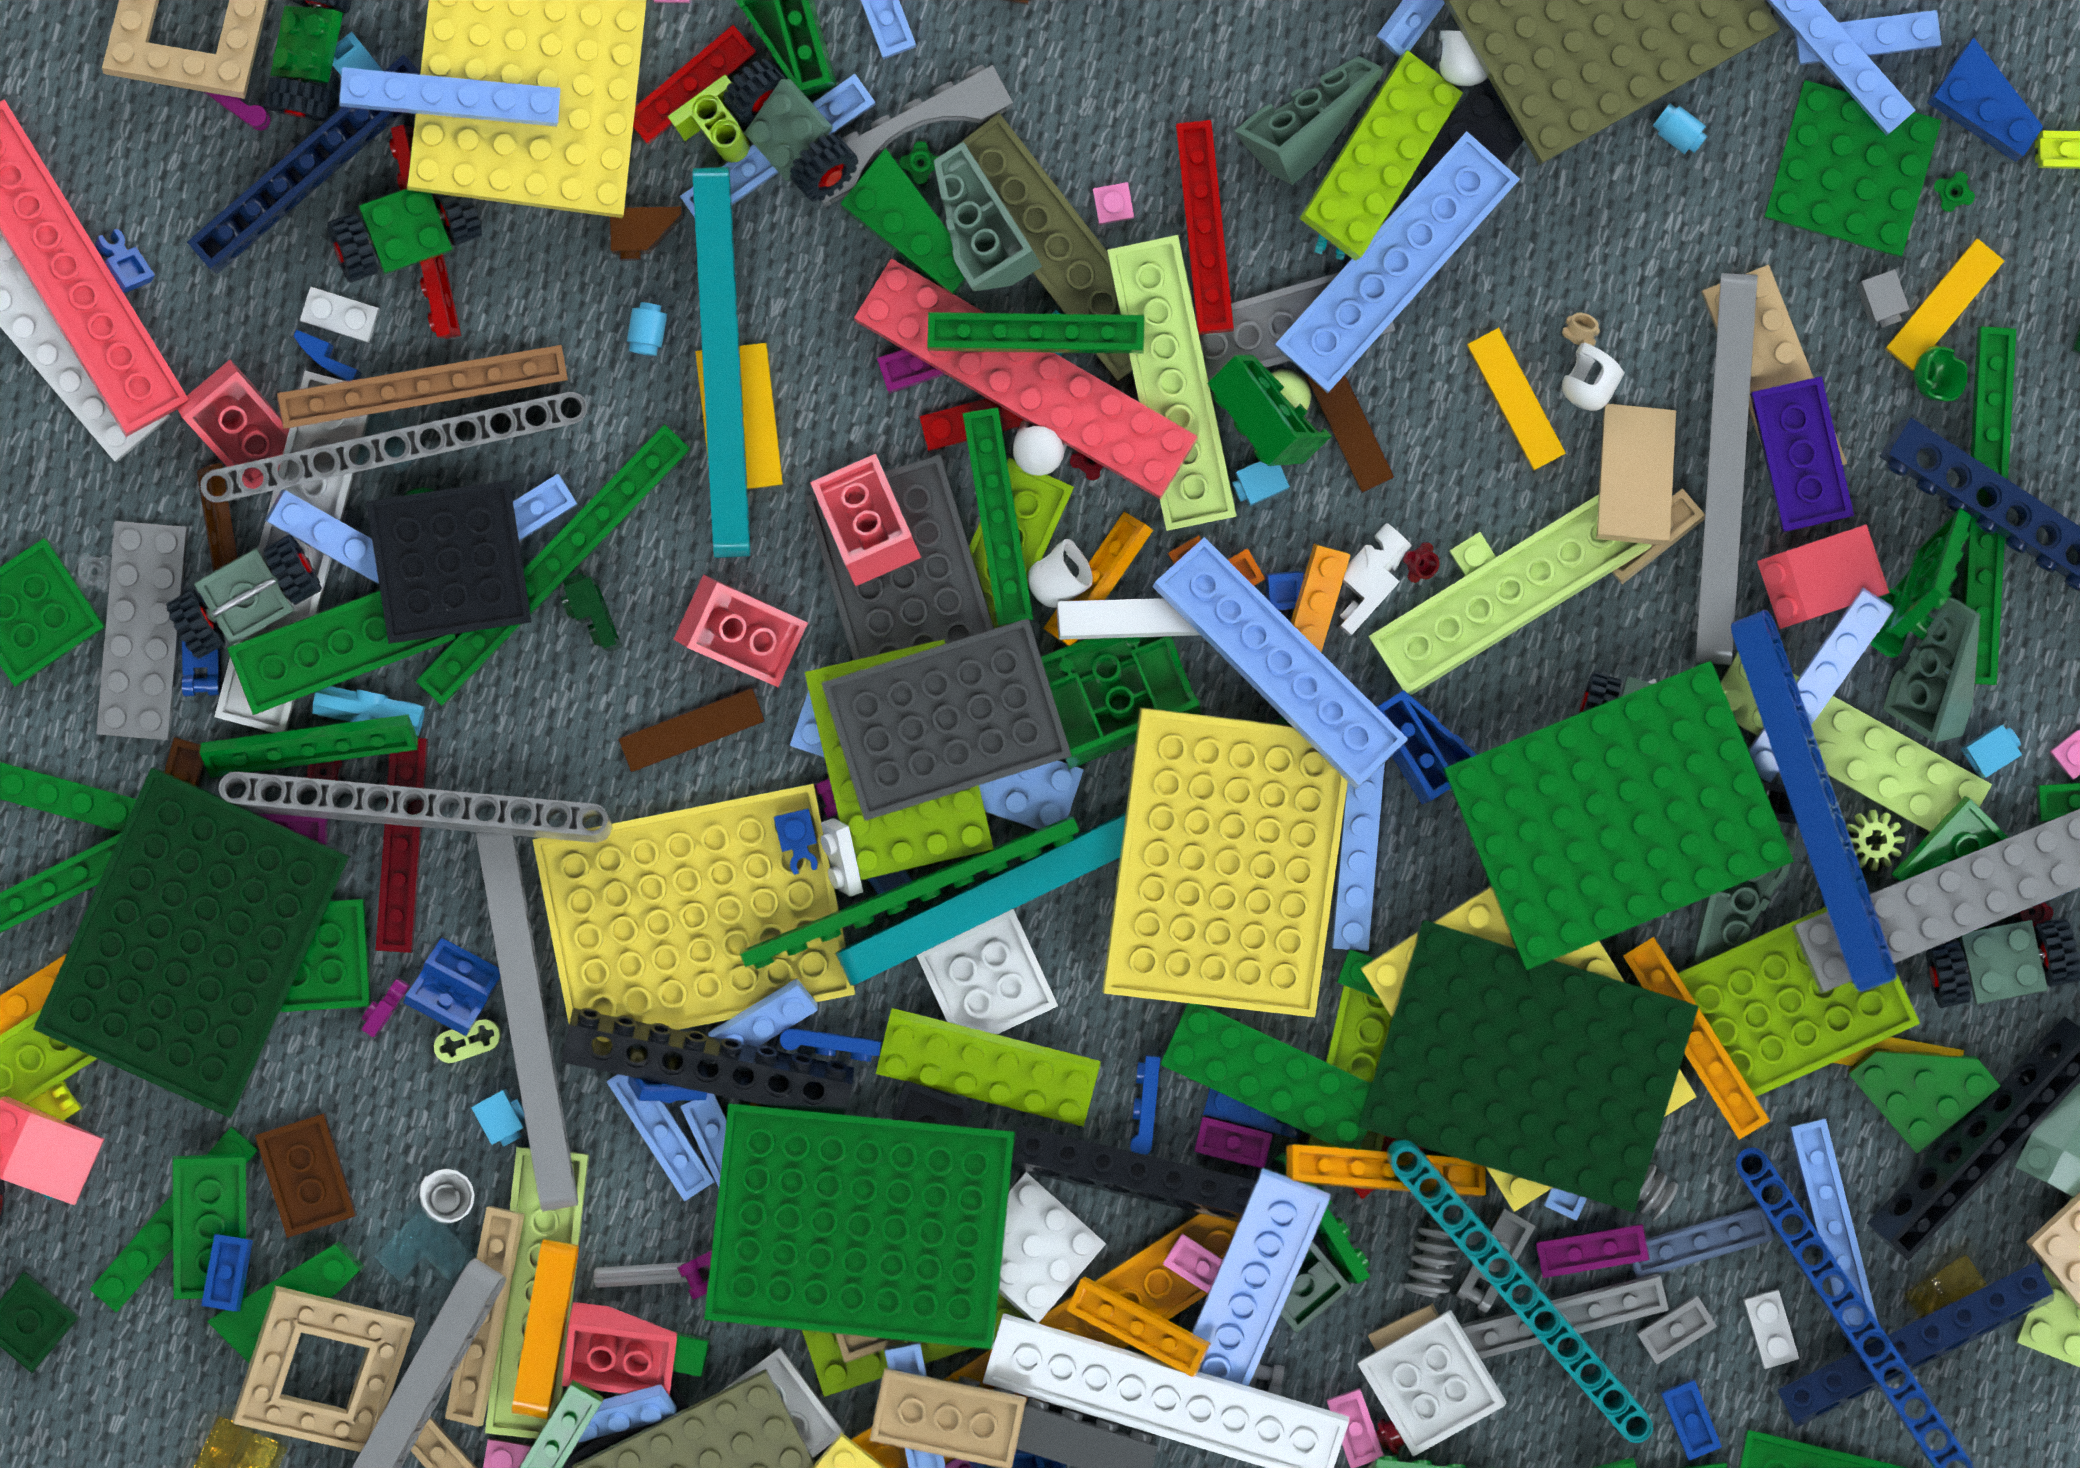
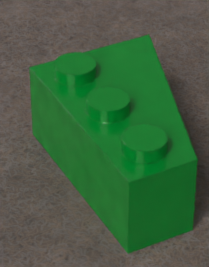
[735,0,837,96]
[1207,355,1332,466]

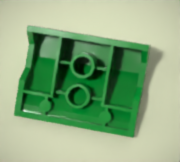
[1041,636,1201,769]

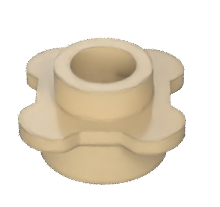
[1562,313,1600,346]

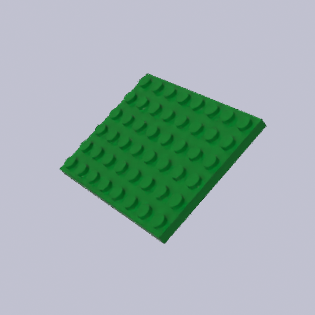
[1443,661,1794,971]
[704,1104,1015,1350]

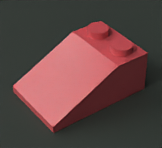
[177,360,290,489]
[810,454,921,587]
[1757,524,1889,629]
[674,574,808,687]
[0,1096,105,1205]
[562,1302,677,1396]

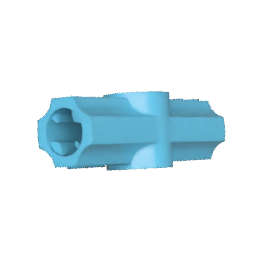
[312,686,425,736]

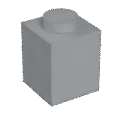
[1856,269,1910,328]

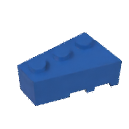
[1927,37,2043,162]
[1376,690,1478,805]

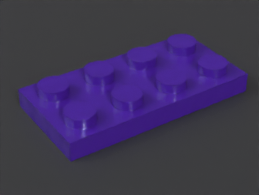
[1750,376,1854,533]

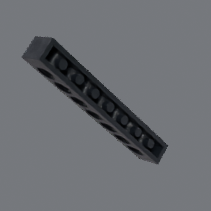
[561,1008,854,1115]
[1867,1016,2080,1261]
[1012,1126,1256,1222]

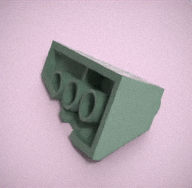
[1234,56,1384,185]
[933,141,1042,291]
[1883,598,1980,743]
[1693,832,1797,962]
[2015,1083,2080,1197]

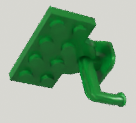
[1847,508,1971,658]

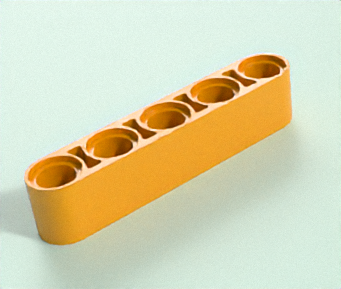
[512,1239,579,1419]

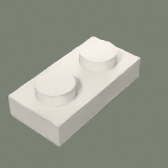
[300,287,380,343]
[821,818,863,897]
[1743,1289,1799,1369]

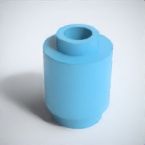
[1653,103,1707,155]
[626,302,667,356]

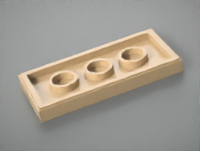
[1596,404,1676,546]
[869,1368,1026,1468]

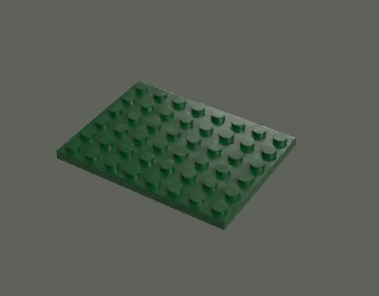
[33,767,351,1118]
[1358,919,1699,1213]

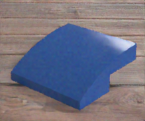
[403,937,501,1036]

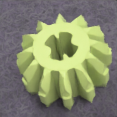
[1846,810,1905,871]

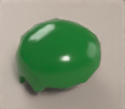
[1913,346,1967,402]

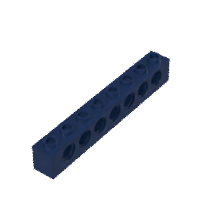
[187,54,420,274]
[1879,417,2080,591]
[1778,1261,2054,1428]

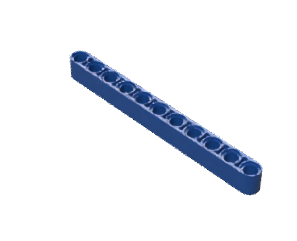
[1731,609,1897,992]
[1736,1148,1973,1468]

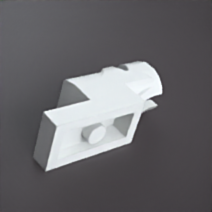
[1339,523,1412,636]

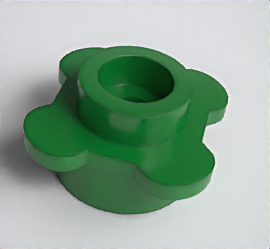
[899,141,939,184]
[1934,171,1975,212]

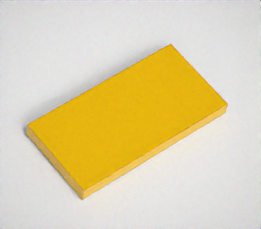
[695,343,783,489]

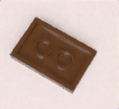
[255,1113,357,1238]

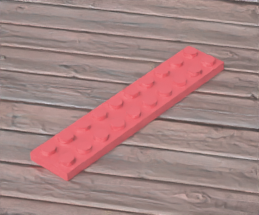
[0,99,189,437]
[854,258,1198,500]

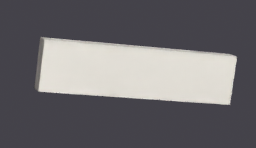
[1056,598,1200,640]

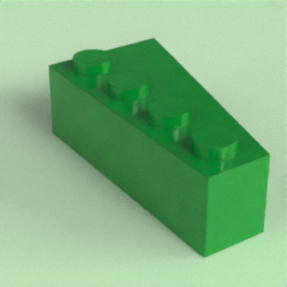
[840,148,966,295]
[207,1241,365,1364]

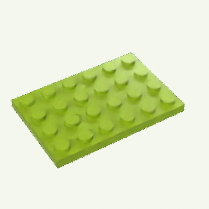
[804,639,994,880]
[1678,907,1921,1097]

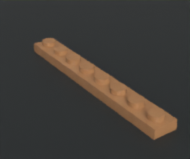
[277,345,568,429]

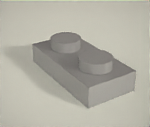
[1636,1295,1717,1365]

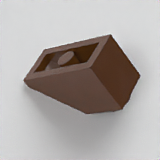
[610,206,684,261]

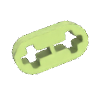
[434,1019,501,1063]

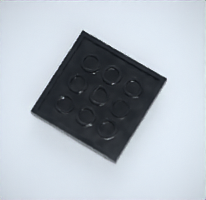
[366,480,532,644]

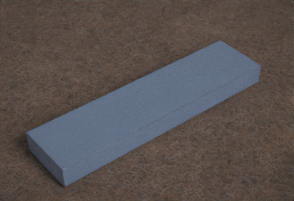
[1631,1206,1774,1279]

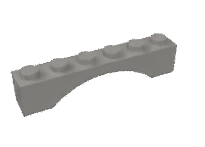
[821,65,1013,207]

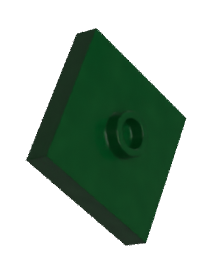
[0,1271,80,1373]

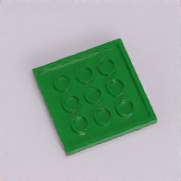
[1763,80,1942,258]

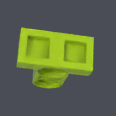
[668,75,750,163]

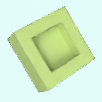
[1449,532,1496,576]

